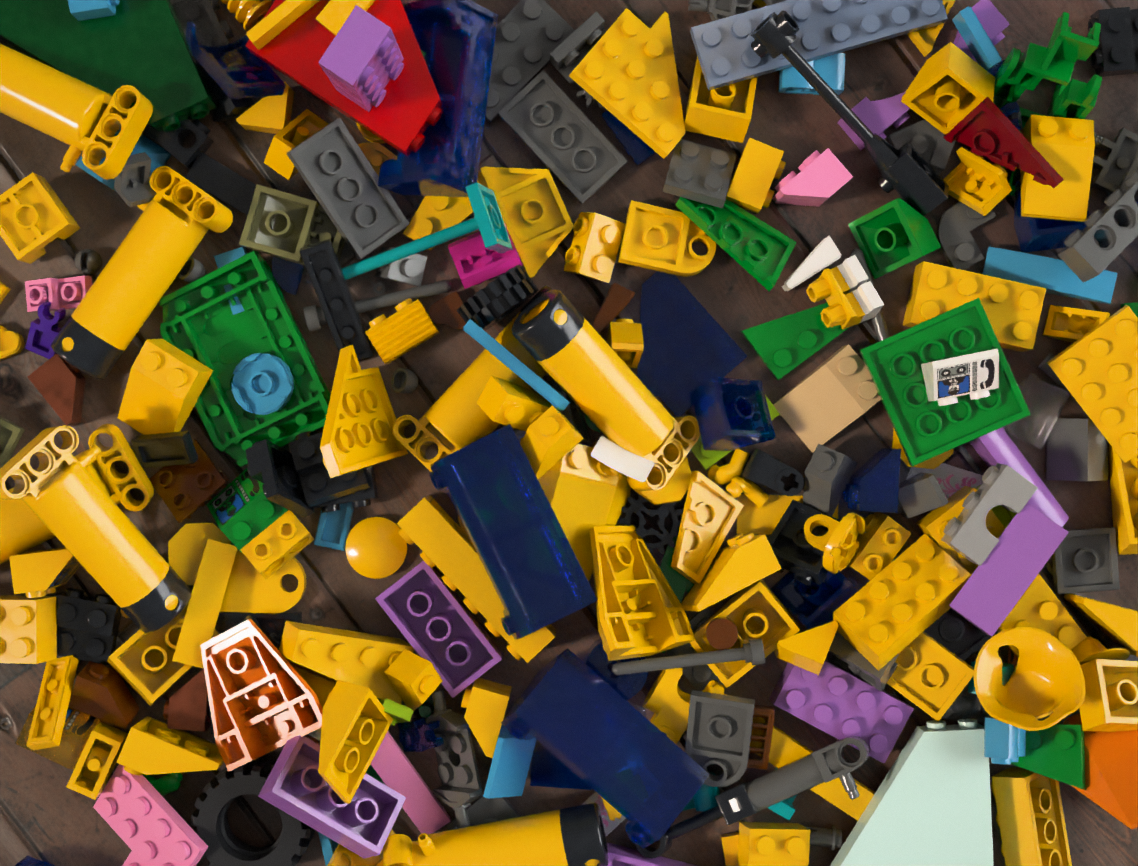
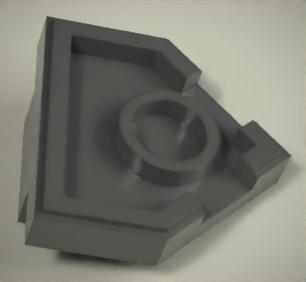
[887,119,956,176]

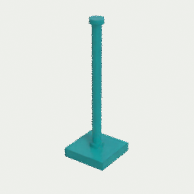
[341,182,513,280]

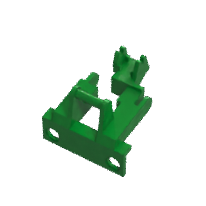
[993,12,1102,128]

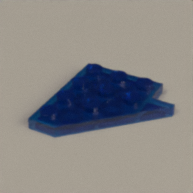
[637,271,747,417]

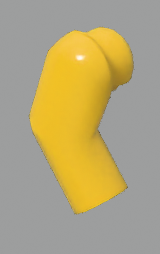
[707,448,750,485]

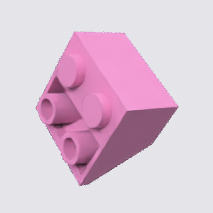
[772,148,853,207]

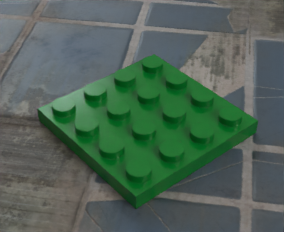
[859,298,1031,466]

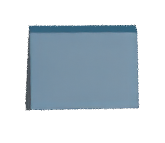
[483,719,537,799]

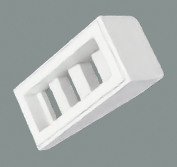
[782,235,842,292]

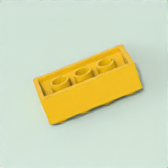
[991,767,1072,866]

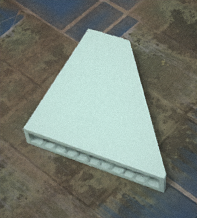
[830,719,994,866]

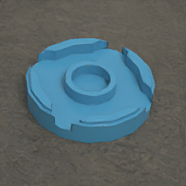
[231,353,294,415]

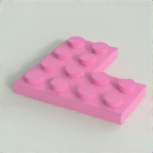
[93,764,209,866]

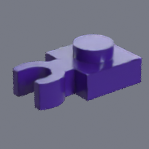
[25,301,66,359]

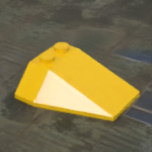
[516,437,631,581]
[589,525,696,661]

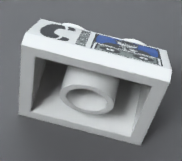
[921,348,999,406]

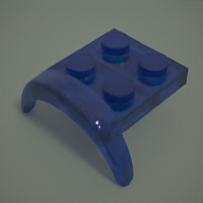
[186,20,286,99]

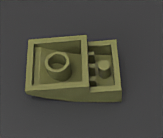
[239,184,345,266]

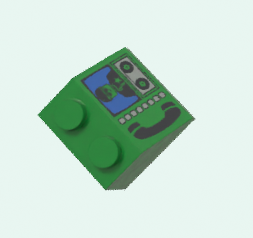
[206,468,288,553]

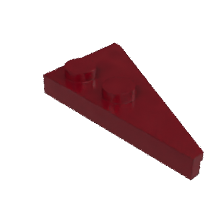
[943,97,1064,188]

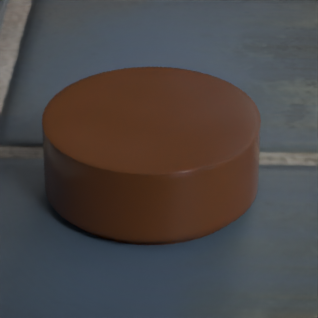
[706,617,738,650]

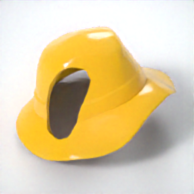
[973,627,1085,731]

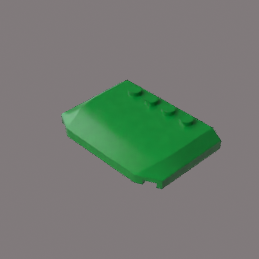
[160,251,331,467]

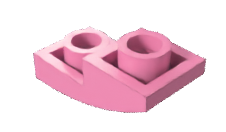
[25,275,93,312]

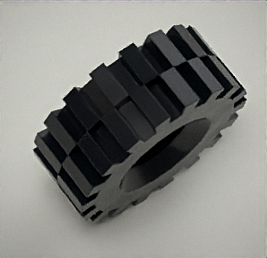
[457,264,539,331]

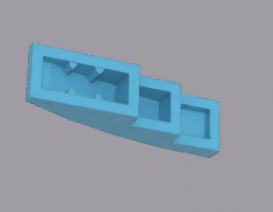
[982,246,1118,304]

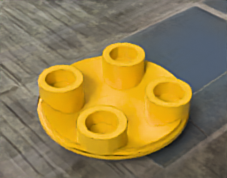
[345,517,407,579]

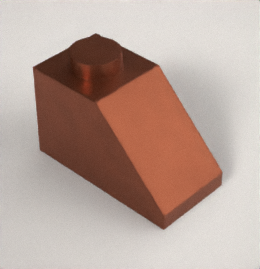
[28,354,85,426]
[163,669,211,732]

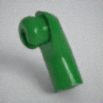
[142,772,183,796]

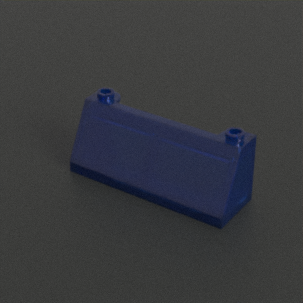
[378,0,498,197]
[430,424,597,640]
[501,648,709,849]

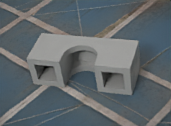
[941,463,1038,566]

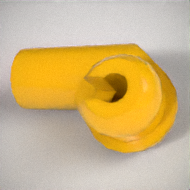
[726,476,770,508]

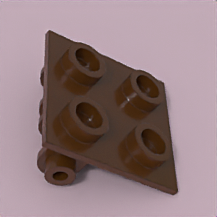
[149,439,229,523]

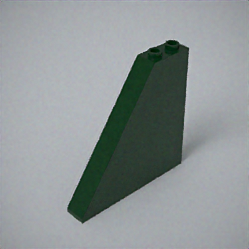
[0,0,217,132]

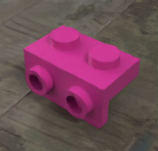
[448,223,523,289]

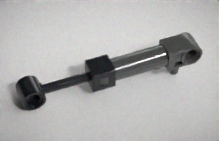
[635,736,870,859]

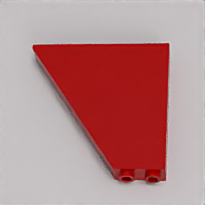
[245,0,443,156]

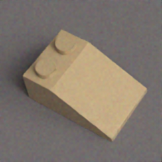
[773,344,881,453]

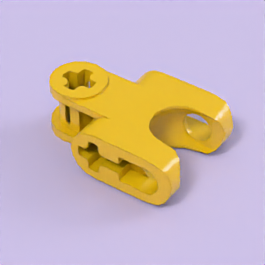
[643,668,725,755]

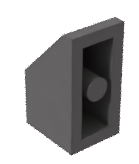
[803,443,858,516]
[888,472,949,518]

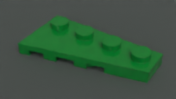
[675,197,797,292]

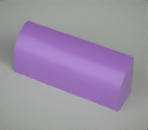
[969,427,1069,527]
[949,503,1069,636]

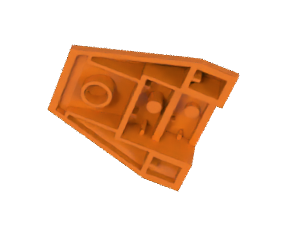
[200,619,323,772]
[1063,713,1138,830]

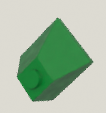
[848,198,941,279]

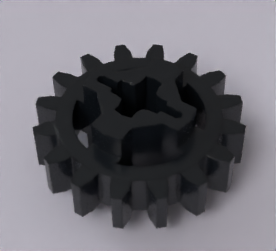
[618,494,683,554]

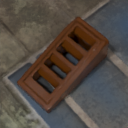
[592,282,635,334]
[747,705,775,770]

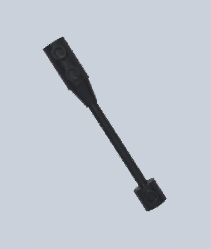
[751,10,949,216]

